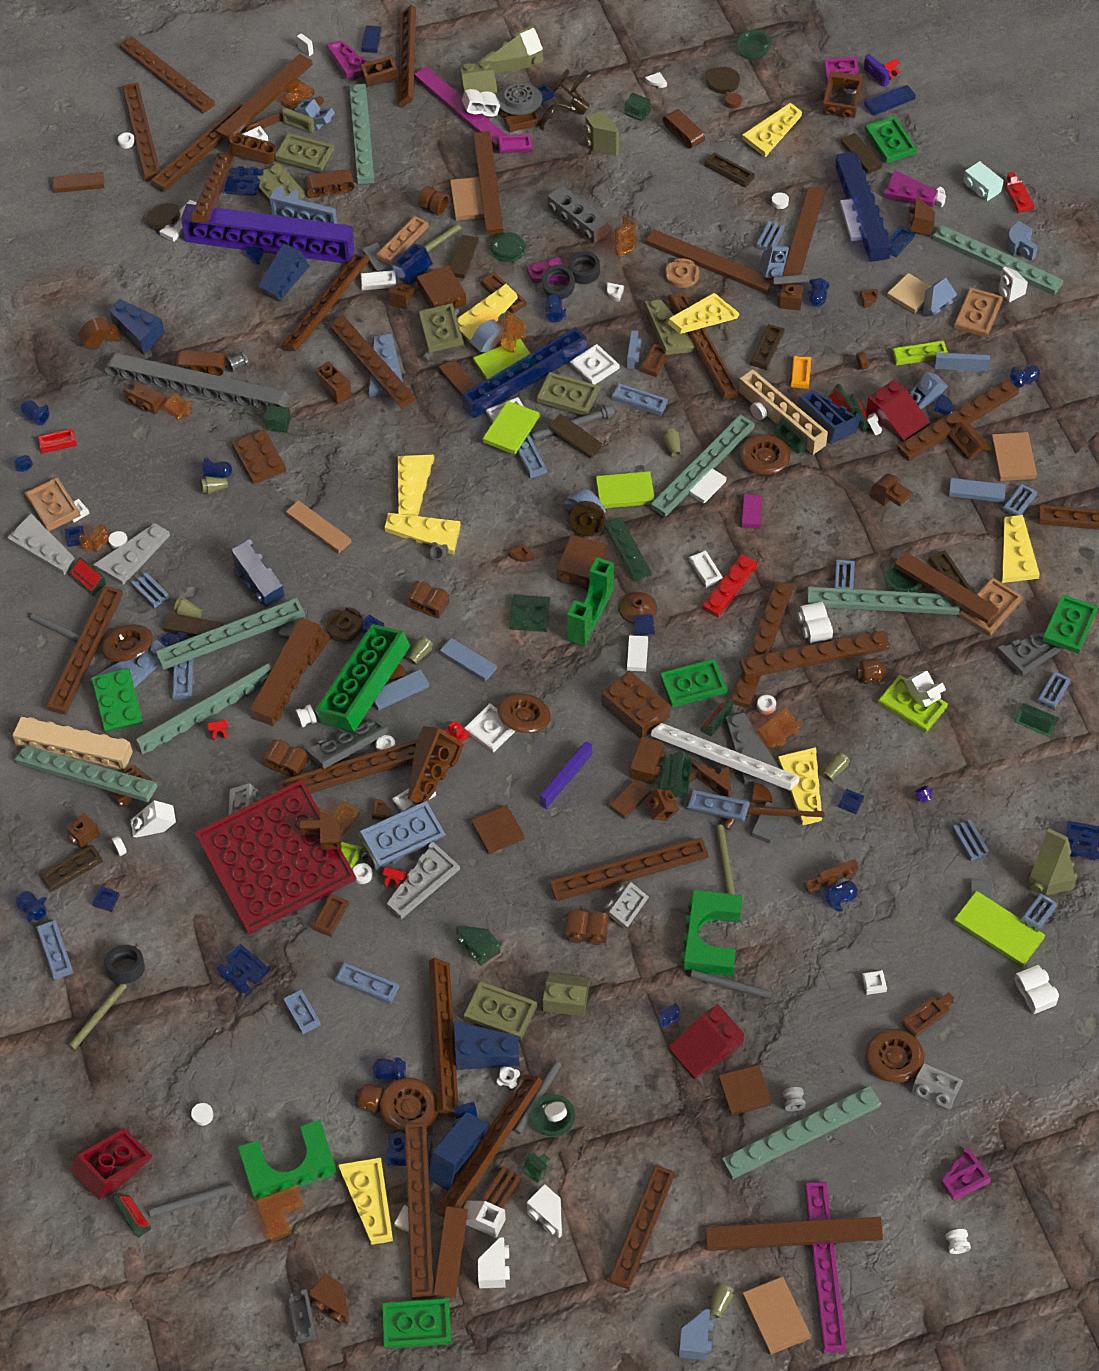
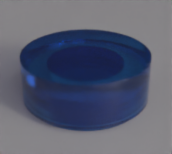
[14,455,33,472]

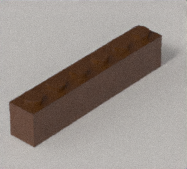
[250,617,324,726]

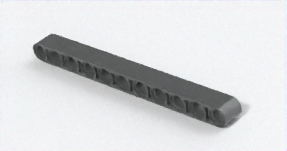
[104,353,290,414]

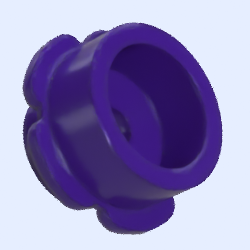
[914,785,933,803]

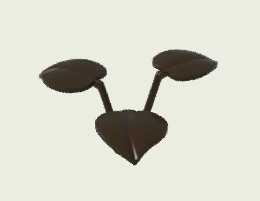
[540,69,593,131]

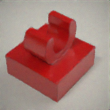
[883,58,900,80]
[208,720,229,740]
[444,721,470,743]
[383,867,408,889]

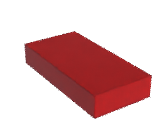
[38,428,77,454]

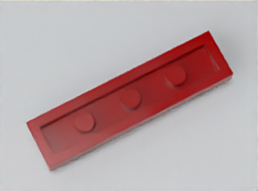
[702,554,758,618]

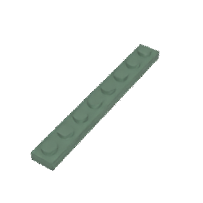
[350,84,375,184]
[933,225,1063,295]
[651,415,755,517]
[808,587,960,615]
[156,598,305,670]
[136,664,272,755]
[15,744,157,802]
[722,1086,881,1179]

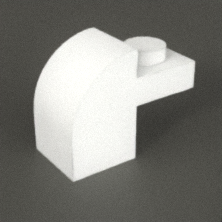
[904,671,946,707]

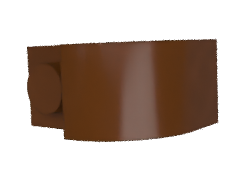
[78,317,122,349]
[870,474,912,507]
[300,813,342,850]

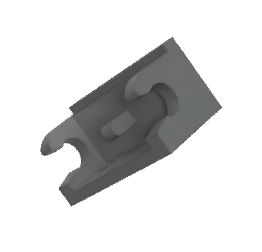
[287,1289,317,1344]

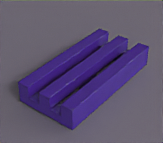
[864,54,890,87]

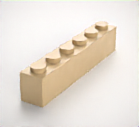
[739,370,828,455]
[12,717,133,771]

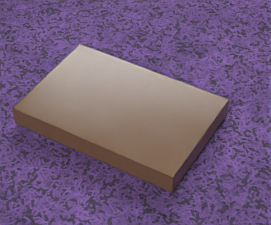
[450,177,484,221]
[954,287,1003,338]
[992,432,1037,481]
[25,477,81,531]
[959,577,1023,636]
[743,1277,811,1355]

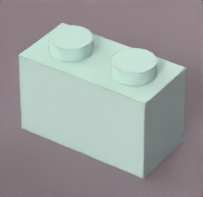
[963,161,1003,201]

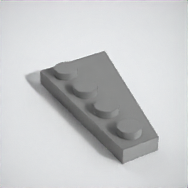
[7,514,76,575]
[94,523,170,585]
[387,841,460,919]

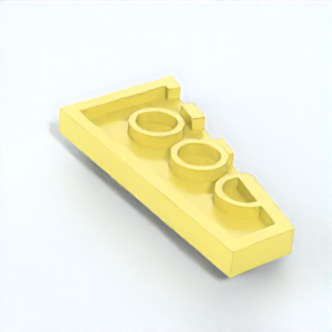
[457,284,518,347]
[667,293,739,334]
[778,747,822,826]

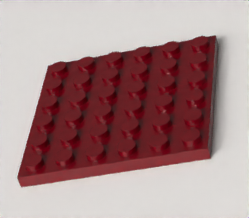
[195,779,357,935]

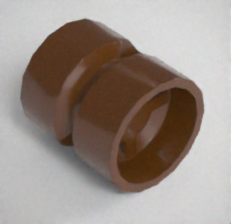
[418,186,450,215]

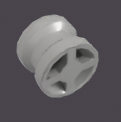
[782,1087,806,1112]

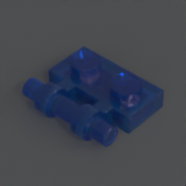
[224,166,263,196]
[1065,821,1099,861]
[216,944,270,994]

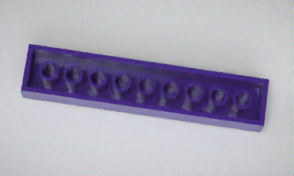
[181,204,355,264]

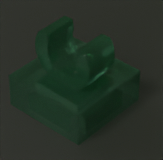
[523,1152,550,1183]

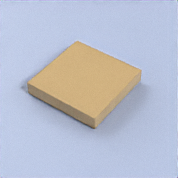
[887,273,931,314]

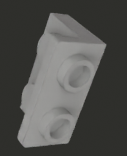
[228,783,261,816]
[604,882,649,929]
[912,1063,963,1109]

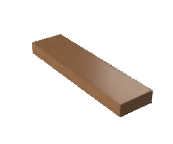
[376,216,429,265]
[286,500,352,554]

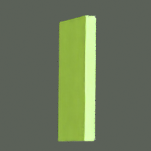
[954,891,1046,967]

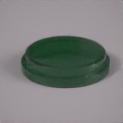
[737,30,771,59]
[490,232,525,262]
[885,562,923,593]
[531,1094,575,1137]

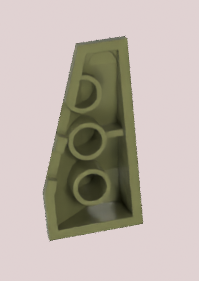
[477,26,543,74]
[1027,828,1077,896]

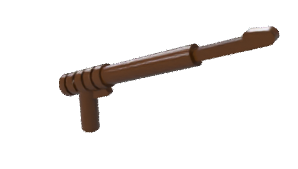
[723,805,825,830]

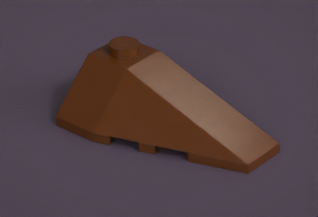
[407,726,464,805]

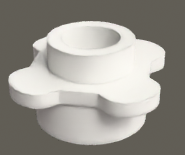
[497,1067,520,1089]

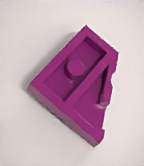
[824,57,859,85]
[527,257,569,286]
[942,1147,991,1201]

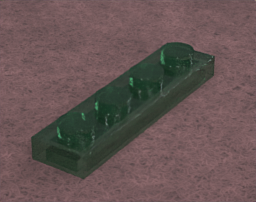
[604,517,651,582]

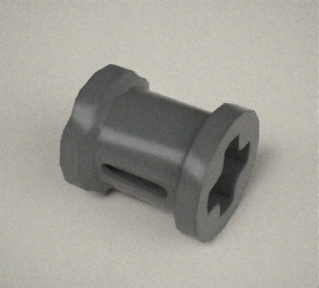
[226,351,249,372]

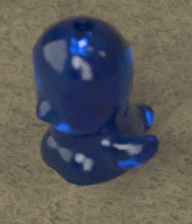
[808,278,829,307]
[545,294,566,323]
[1010,365,1041,388]
[20,400,50,425]
[202,457,232,478]
[824,880,858,912]
[16,891,47,923]
[373,1057,406,1080]

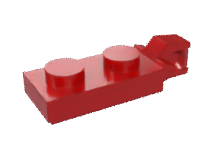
[1006,172,1035,213]

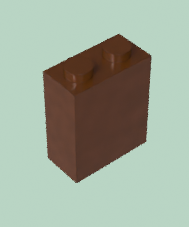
[417,265,466,308]
[557,535,607,589]

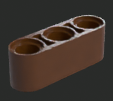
[663,109,705,149]
[228,133,276,164]
[304,169,355,198]
[174,351,226,376]

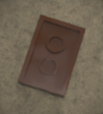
[232,429,287,484]

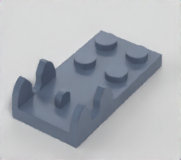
[270,186,337,224]
[357,801,446,871]

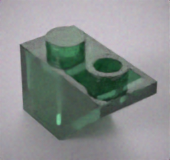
[456,926,501,966]

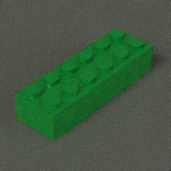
[315,624,410,732]

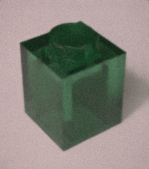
[625,93,651,122]
[262,406,291,433]

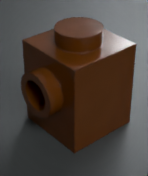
[777,284,803,311]
[66,813,100,849]

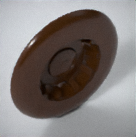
[740,434,790,475]
[101,624,153,662]
[497,693,551,733]
[866,1029,925,1083]
[380,1078,438,1133]

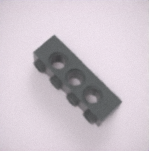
[547,186,609,243]

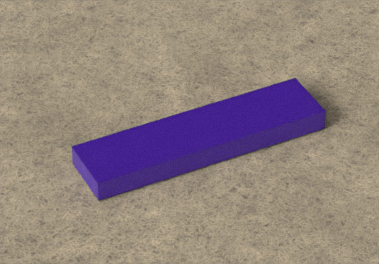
[540,741,592,809]

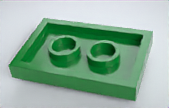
[865,116,917,163]
[1043,594,1099,654]
[660,659,727,708]
[92,668,143,733]
[383,1298,451,1349]

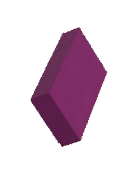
[497,134,533,153]
[742,494,762,529]

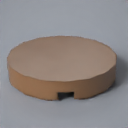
[665,258,699,288]

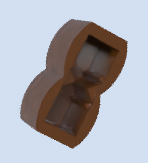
[405,581,449,618]
[262,740,308,777]
[565,910,609,945]

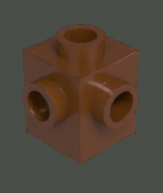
[645,789,679,821]

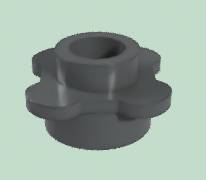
[429,542,449,562]

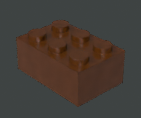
[602,670,670,739]

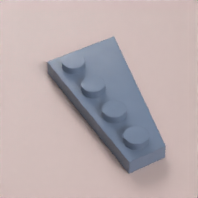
[369,333,403,397]
[90,640,166,688]

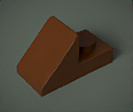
[389,283,416,310]
[698,764,731,798]

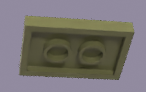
[275,133,334,172]
[250,163,306,203]
[419,303,464,353]
[537,372,599,416]
[464,981,537,1040]

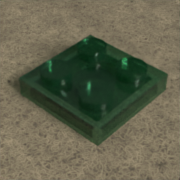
[509,594,551,632]

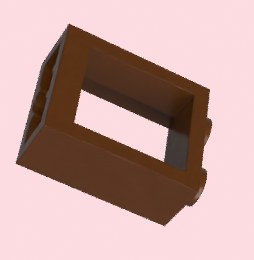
[823,71,863,118]

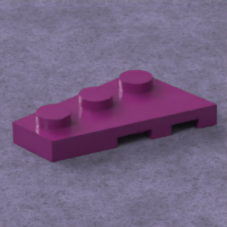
[326,40,367,79]
[884,170,938,207]

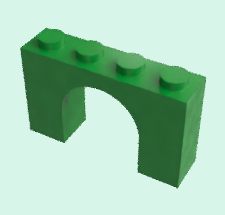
[567,557,614,646]
[681,890,742,977]
[238,1120,337,1200]

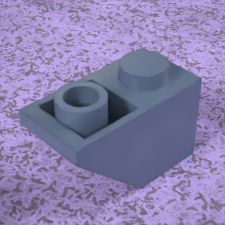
[759,246,789,278]
[923,278,957,317]
[909,372,948,409]
[679,1309,714,1360]

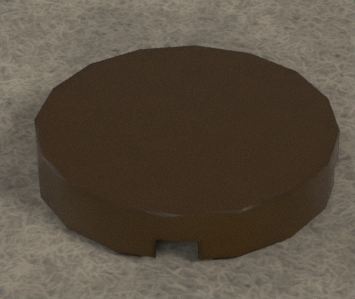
[707,67,740,94]
[147,203,181,229]
[569,501,606,536]
[326,607,364,641]

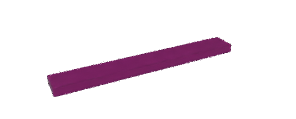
[414,67,506,149]
[804,1182,846,1353]

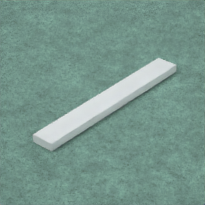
[651,723,800,790]

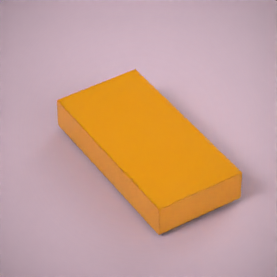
[791,356,811,389]

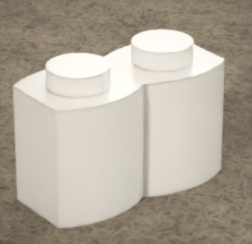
[462,89,500,116]
[797,602,833,643]
[1014,965,1059,1014]

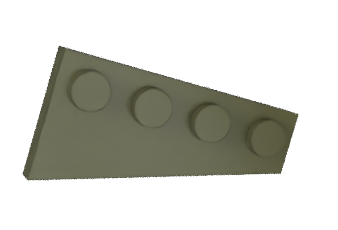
[644,300,697,355]

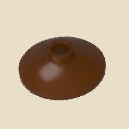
[620,592,657,624]

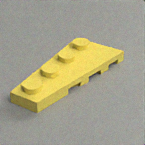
[742,103,802,157]
[398,455,434,516]
[385,513,461,555]
[1002,515,1040,583]
[339,1158,393,1245]

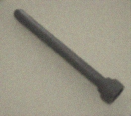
[532,403,615,440]

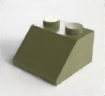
[459,61,498,95]
[584,110,619,156]
[543,973,590,1017]

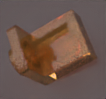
[163,393,194,421]
[79,524,109,553]

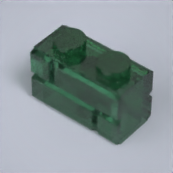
[659,752,692,797]

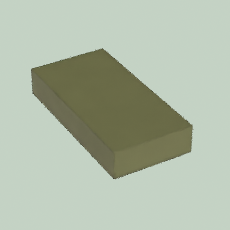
[282,108,315,134]

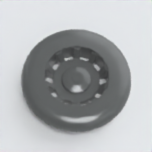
[497,83,542,115]

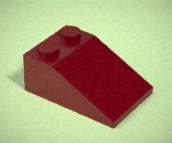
[866,379,930,442]
[668,1004,744,1079]
[71,1128,152,1200]

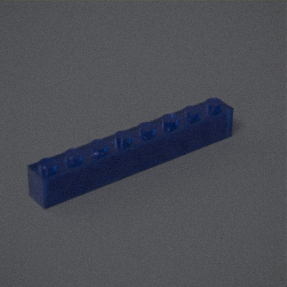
[835,152,893,262]
[462,327,587,419]

